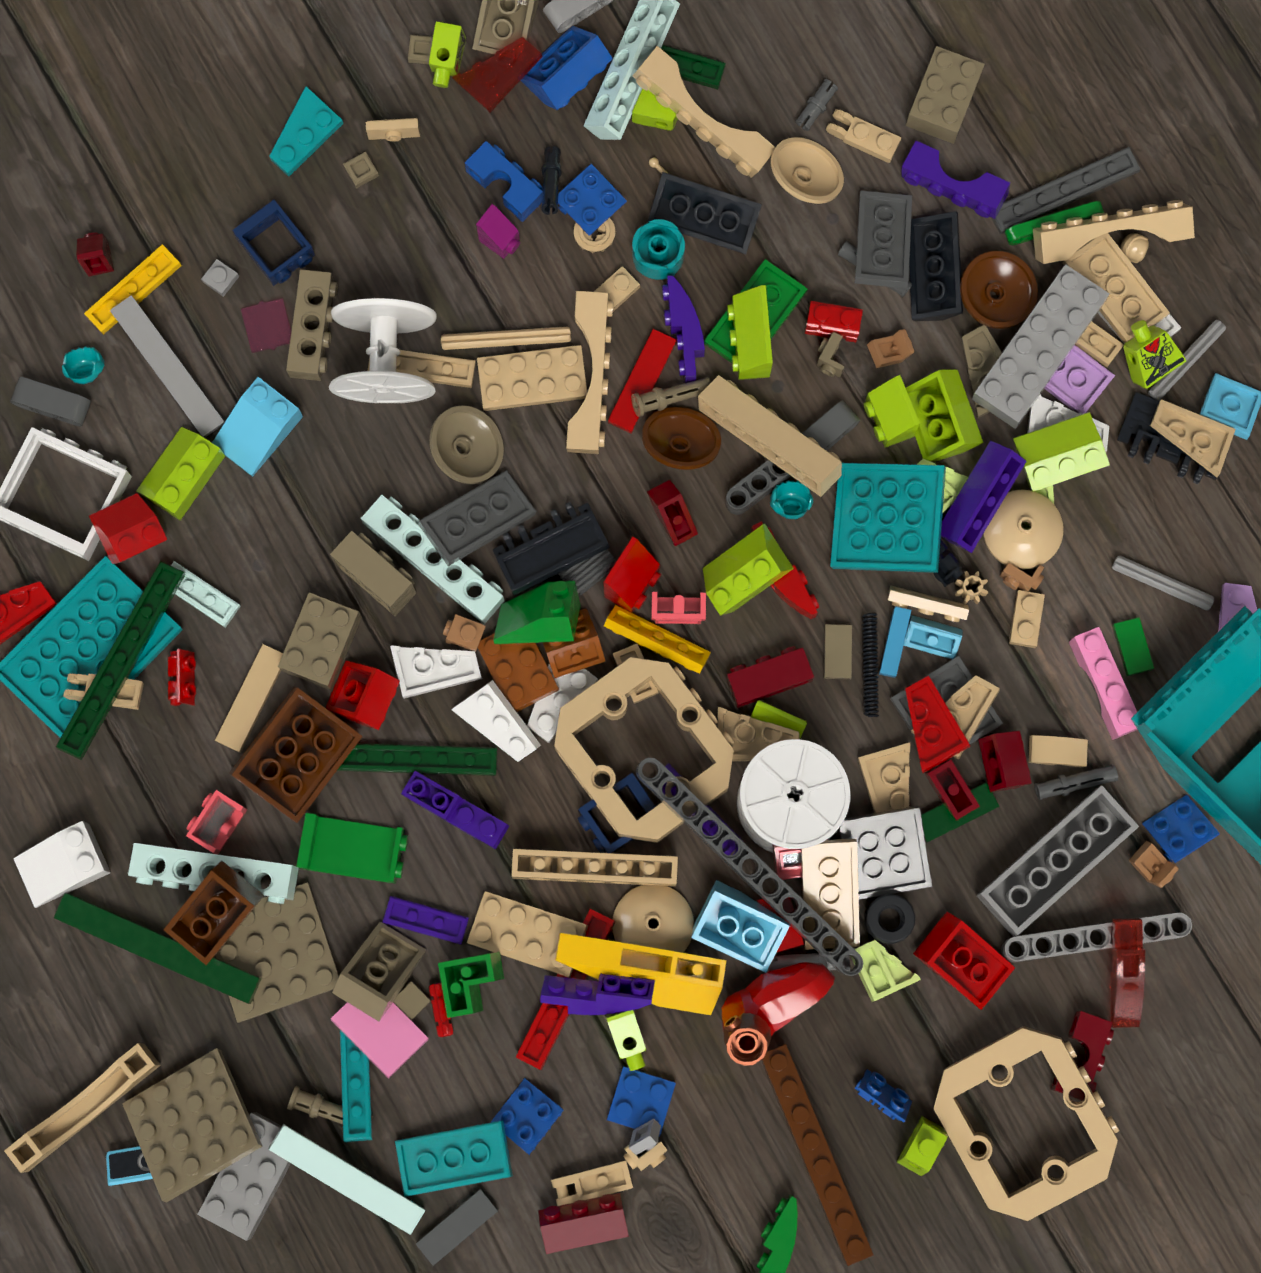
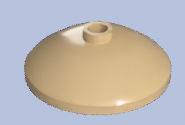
[771,137,844,204]
[983,490,1063,569]
[612,885,694,953]

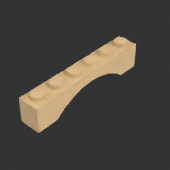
[633,46,776,178]
[1033,200,1195,264]
[566,291,613,454]
[4,1043,161,1173]

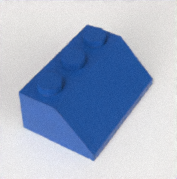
[518,26,613,110]

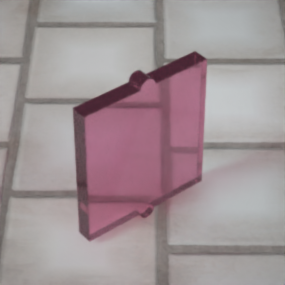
[241,298,291,353]

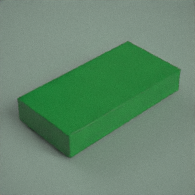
[1112,617,1154,676]

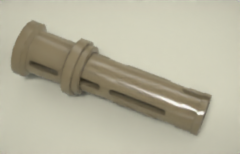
[631,377,711,417]
[287,1086,373,1124]

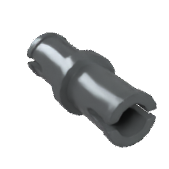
[795,79,838,131]

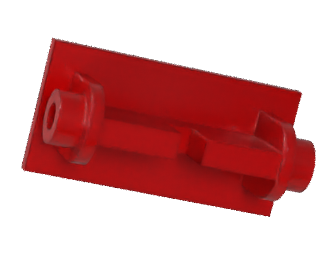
[167,649,196,706]

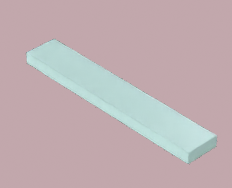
[268,1124,425,1235]

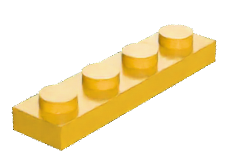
[84,244,182,335]
[604,605,711,674]

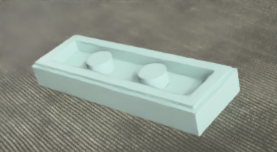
[171,561,241,628]

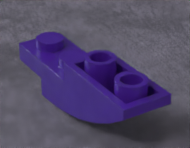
[662,275,705,383]
[401,771,509,850]
[540,974,655,1015]

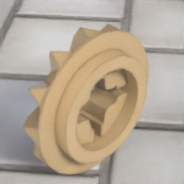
[574,218,615,253]

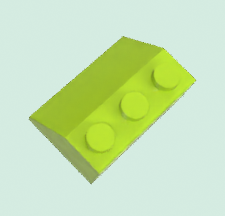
[727,285,773,380]
[906,370,983,462]
[1013,412,1110,492]
[136,427,225,520]
[703,524,794,616]

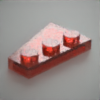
[452,37,543,113]

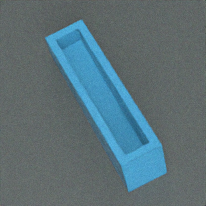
[879,606,911,678]

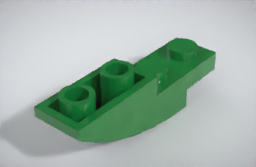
[756,1195,798,1273]

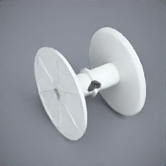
[329,298,437,403]
[737,739,850,856]

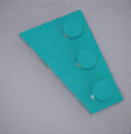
[269,87,343,177]

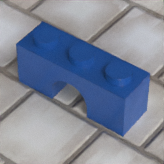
[465,141,543,222]

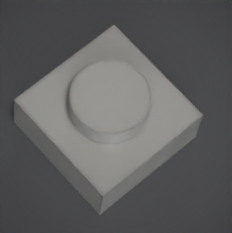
[201,259,239,297]
[629,1119,661,1155]

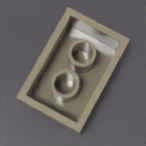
[906,46,985,144]
[330,531,416,616]
[278,593,362,691]

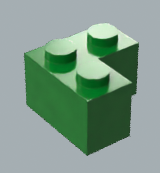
[438,952,505,1018]

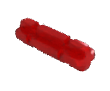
[429,983,453,1037]

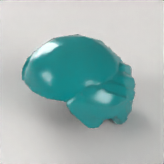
[62,346,105,384]
[770,480,813,520]

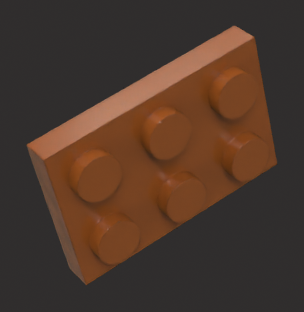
[478,633,559,712]

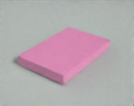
[331,1002,428,1079]

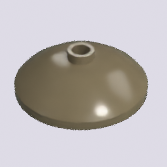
[429,406,504,484]

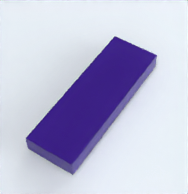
[383,896,469,945]

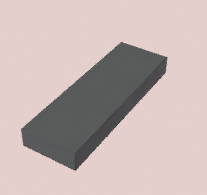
[416,1189,498,1266]

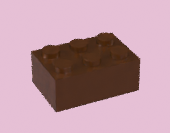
[164,861,264,965]

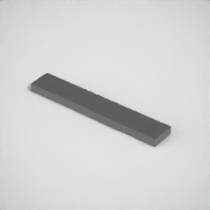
[992,147,1141,234]

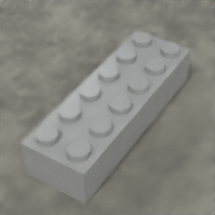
[972,264,1110,429]
[977,786,1139,937]

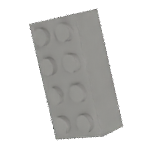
[197,1112,291,1241]

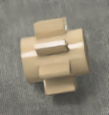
[955,571,988,604]

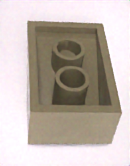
[472,0,539,61]
[332,922,426,1022]

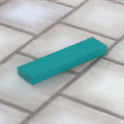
[340,1030,372,1142]

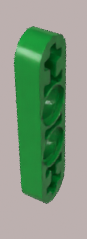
[1005,201,1105,245]

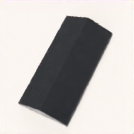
[648,172,762,254]
[909,211,963,321]

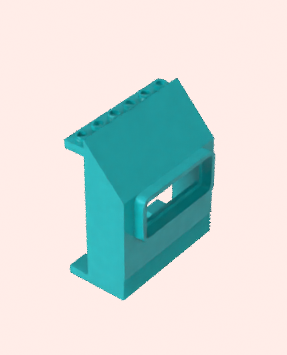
[1131,606,1261,865]

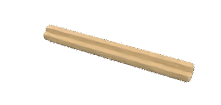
[441,327,571,350]

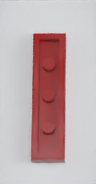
[608,329,677,434]

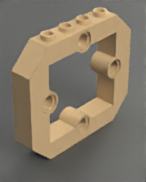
[554,657,734,843]
[934,1026,1120,1221]

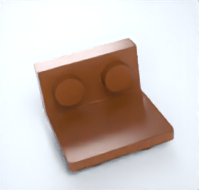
[542,609,605,678]

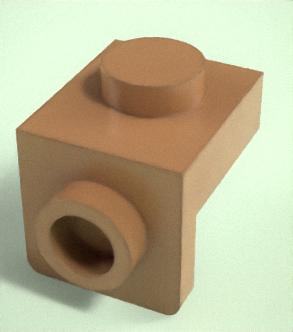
[867,329,914,368]
[1000,563,1044,592]
[443,614,486,652]
[1129,841,1179,888]

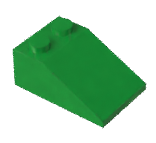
[493,581,580,644]

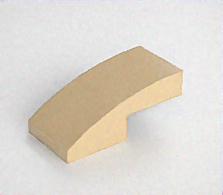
[1029,735,1088,767]

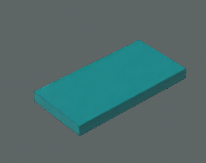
[395,1120,513,1197]

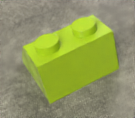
[864,375,920,448]

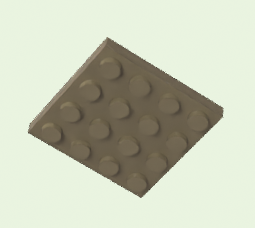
[216,882,339,1023]
[122,1048,263,1203]

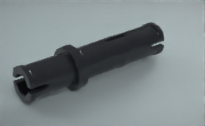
[541,146,562,215]

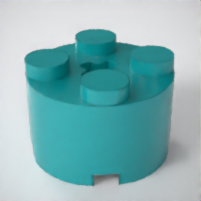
[632,219,685,280]

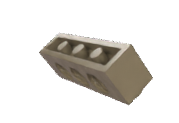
[286,269,338,381]

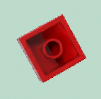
[89,493,167,564]
[325,661,400,730]

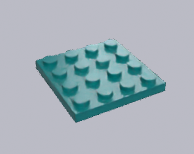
[830,463,946,573]

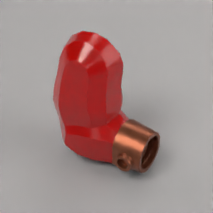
[722,962,835,1065]

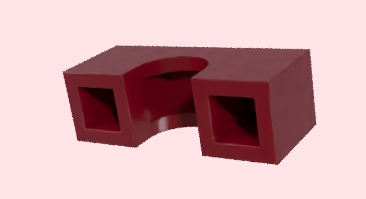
[1051,1011,1114,1101]

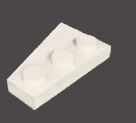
[1027,394,1109,452]
[390,646,482,698]
[527,664,598,743]
[452,680,541,762]

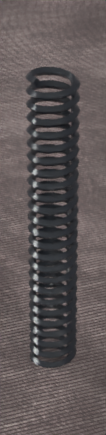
[862,613,879,717]

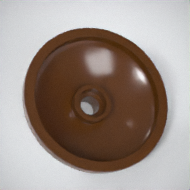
[960,251,1038,329]
[642,407,721,470]

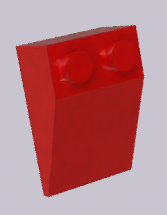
[604,537,662,613]
[913,911,1015,1010]

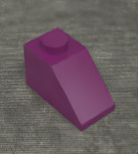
[476,204,520,259]

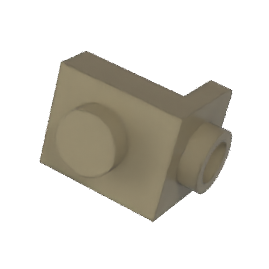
[817,332,844,377]

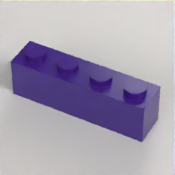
[941,441,1027,553]

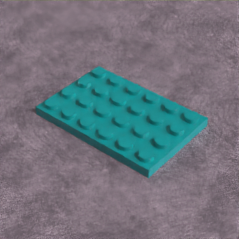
[0,556,183,738]

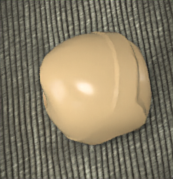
[1121,233,1149,263]

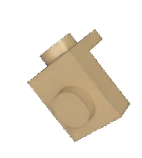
[623,1141,667,1171]

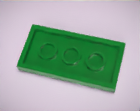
[704,259,808,363]

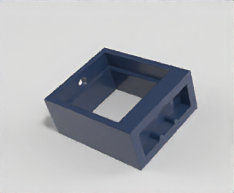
[232,200,315,286]
[577,773,655,854]

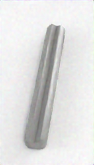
[1148,320,1226,401]
[1112,556,1214,610]

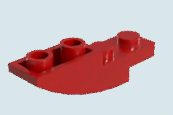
[751,522,819,619]

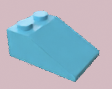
[212,377,303,477]
[691,880,790,972]

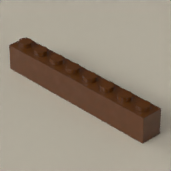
[761,1044,873,1266]

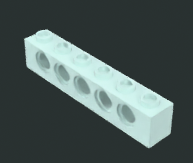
[584,0,680,140]
[361,495,504,625]
[128,843,299,904]

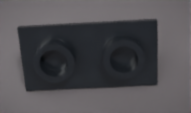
[933,539,964,587]

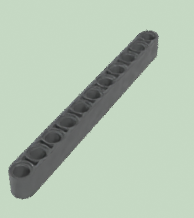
[636,758,863,976]

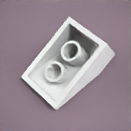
[13,821,111,908]

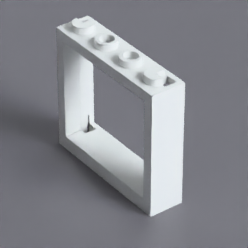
[0,427,132,561]

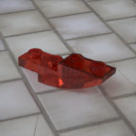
[1110,918,1145,1028]

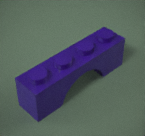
[902,141,1010,219]

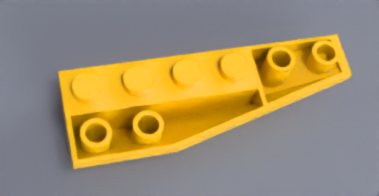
[555,933,727,1015]

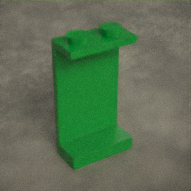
[296,813,408,884]

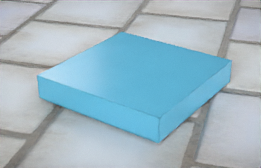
[1199,373,1261,440]

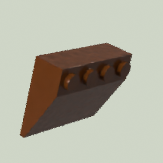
[229,687,362,823]

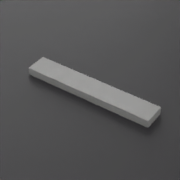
[110,295,225,438]

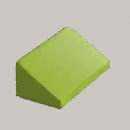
[751,700,807,738]

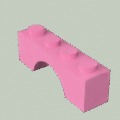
[1069,627,1138,740]

